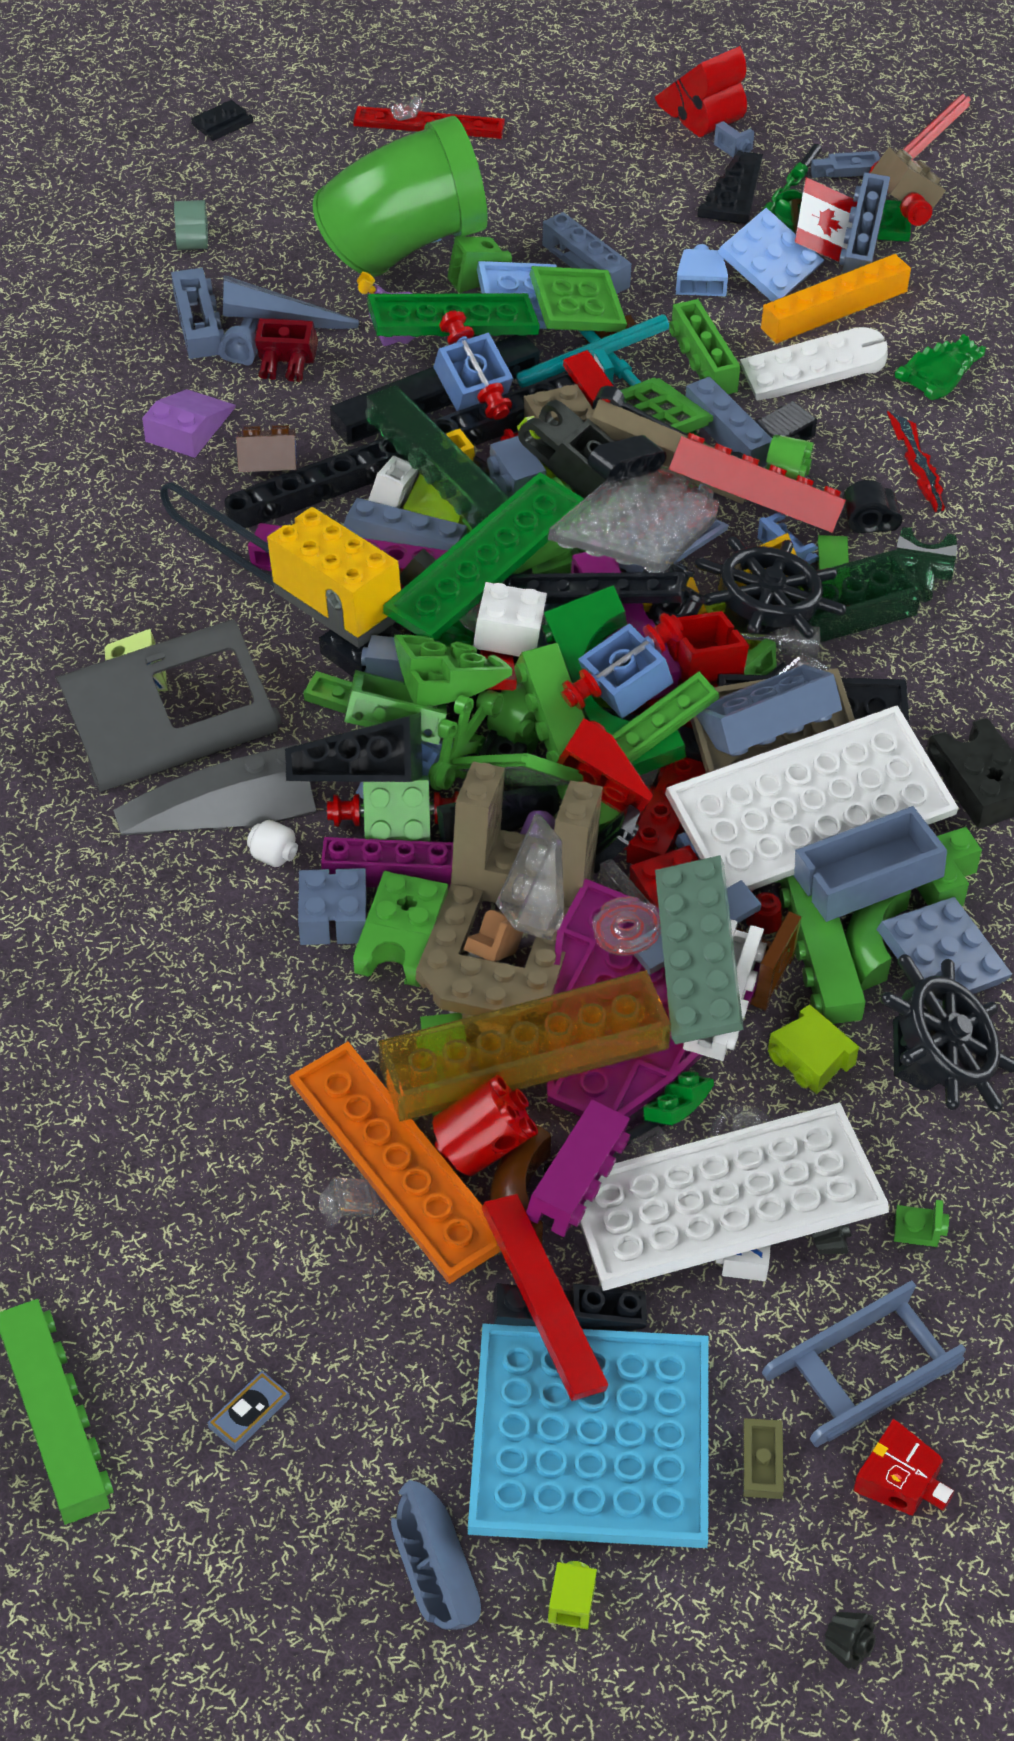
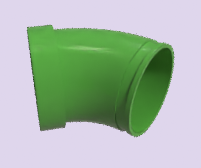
[313,116,488,277]

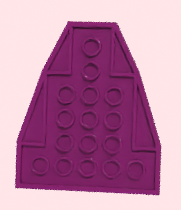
[545,878,766,1117]

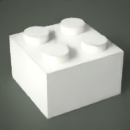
[473,582,547,657]

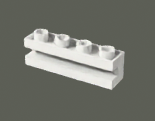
[683,919,767,1061]

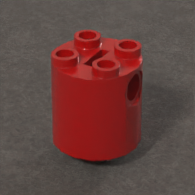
[432,1075,538,1177]

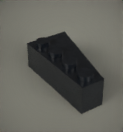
[285,712,423,782]

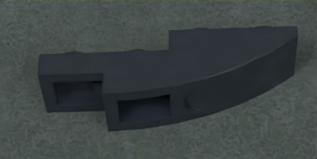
[494,1283,647,1331]

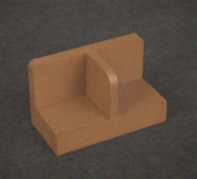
[463,910,529,962]

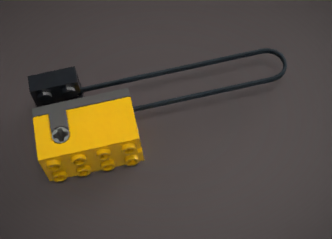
[160,482,405,677]

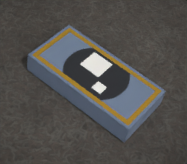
[208,1371,290,1451]

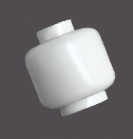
[247,820,298,867]

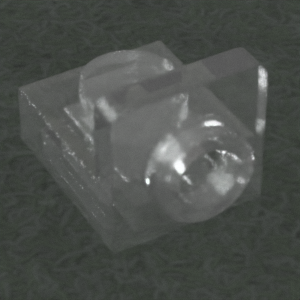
[319,1177,380,1227]

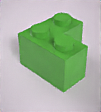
[916,827,982,906]

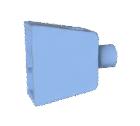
[676,244,728,296]

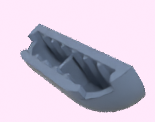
[391,1480,481,1630]

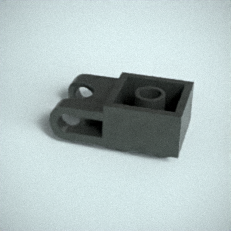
[518,400,614,503]
[927,718,1014,829]

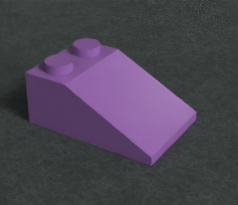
[142,389,236,458]

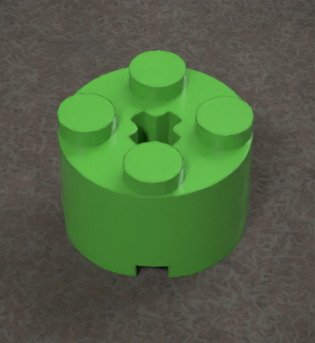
[766,435,814,480]
[487,680,540,754]

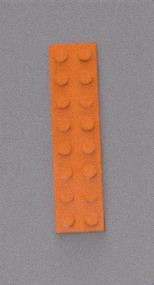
[289,1041,501,1284]

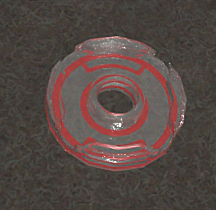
[593,896,661,956]

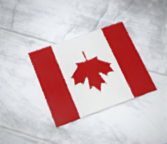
[795,177,858,262]

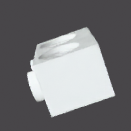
[368,455,419,508]

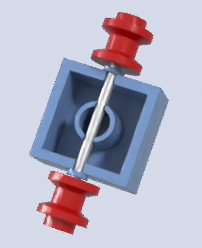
[433,310,513,420]
[561,612,684,719]

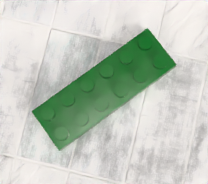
[367,293,540,337]

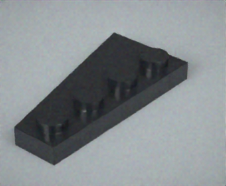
[697,151,763,224]
[437,784,559,842]

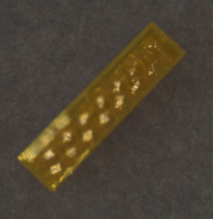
[378,970,671,1122]

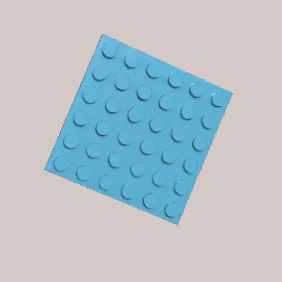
[468,1324,708,1548]

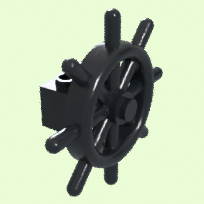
[695,536,847,639]
[880,954,1014,1112]

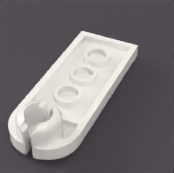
[740,327,888,400]

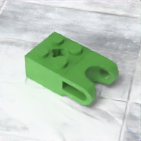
[353,871,448,987]

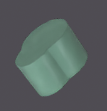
[174,200,208,250]

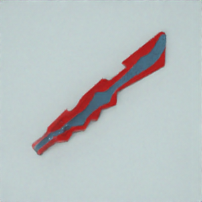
[887,411,945,512]

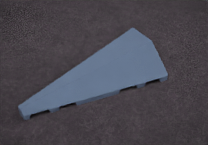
[223,275,359,329]

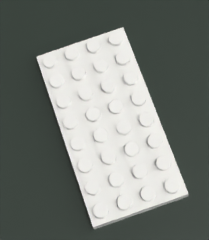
[665,705,958,891]
[580,1103,889,1291]

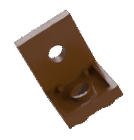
[736,911,802,1011]

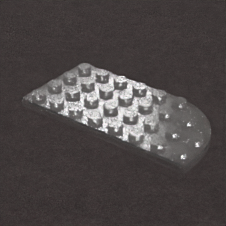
[548,466,719,573]

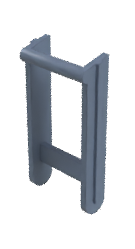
[762,1280,966,1447]

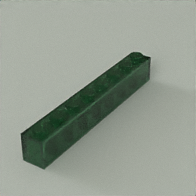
[365,385,509,529]

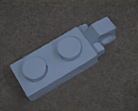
[810,151,880,178]

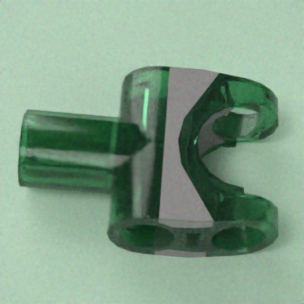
[893,526,957,603]

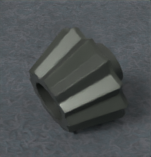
[812,1224,852,1254]
[824,1612,876,1669]

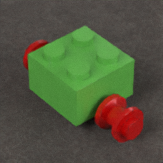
[327,776,460,842]

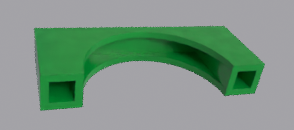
[541,585,686,776]

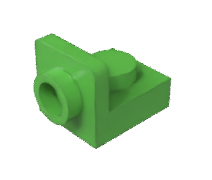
[894,1200,949,1247]

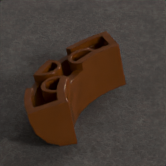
[489,1125,551,1244]

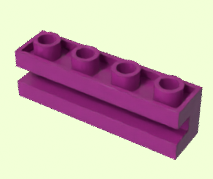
[321,837,453,890]
[526,1099,631,1237]

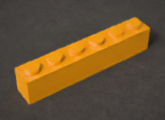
[761,254,911,344]

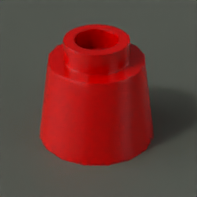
[746,892,783,934]

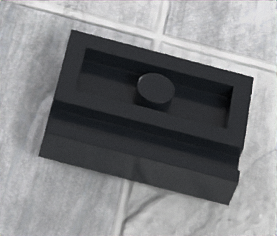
[191,100,253,141]
[594,804,641,873]

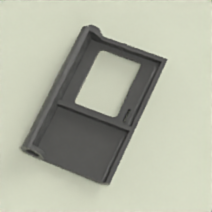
[55,619,282,793]

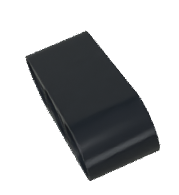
[588,435,667,483]

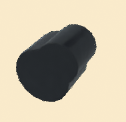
[842,480,903,533]

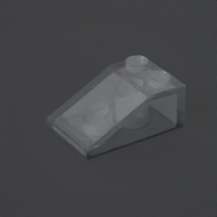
[496,813,564,941]

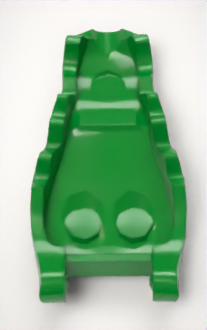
[895,334,986,400]

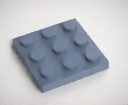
[876,897,1012,1006]

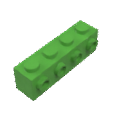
[669,299,740,394]

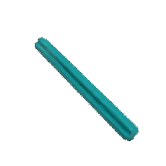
[516,314,669,388]

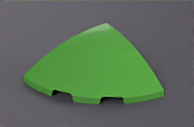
[394,635,512,706]

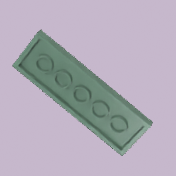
[655,855,744,1044]

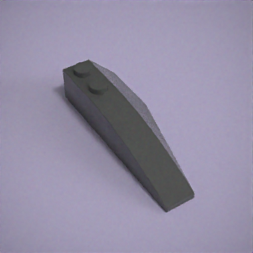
[113,744,316,835]

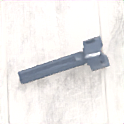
[218,318,259,365]

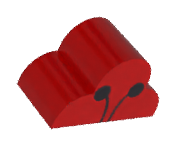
[655,46,747,137]

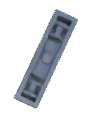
[542,212,632,294]
[171,268,224,359]

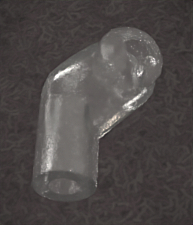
[391,96,423,121]

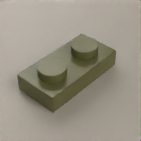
[743,1418,784,1499]

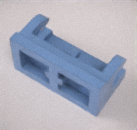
[757,512,819,564]

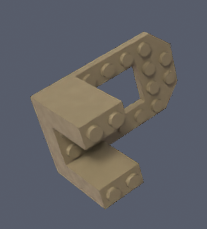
[416,762,603,1023]

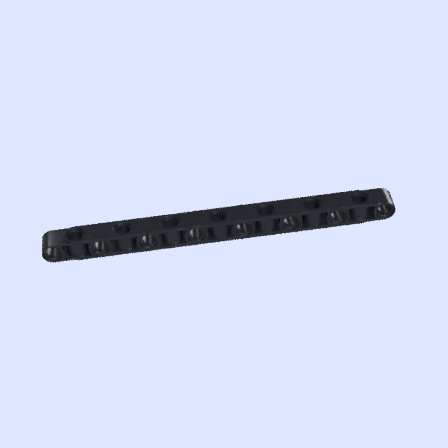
[224,373,575,529]

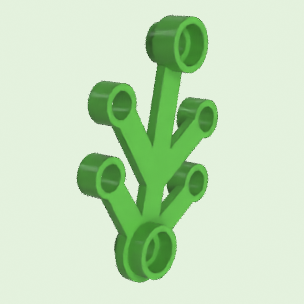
[428,690,504,790]

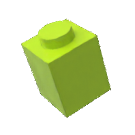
[548,1561,597,1630]

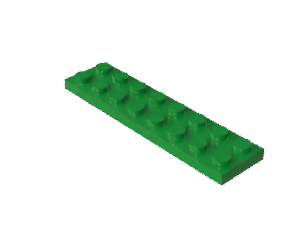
[383,472,587,641]

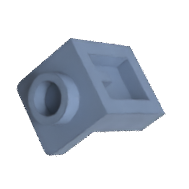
[714,121,754,157]

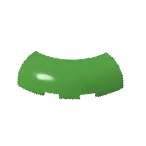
[845,889,912,991]

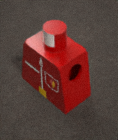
[853,1419,955,1516]

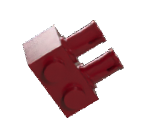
[255,318,318,382]

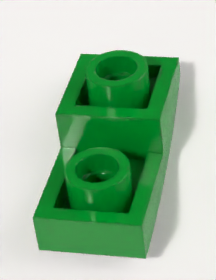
[643,1071,714,1126]

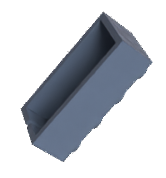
[794,806,947,922]

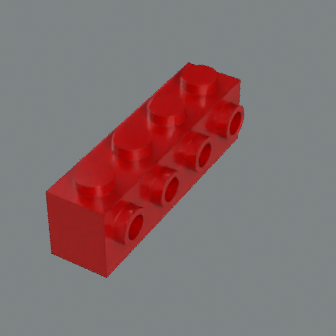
[624,757,706,864]

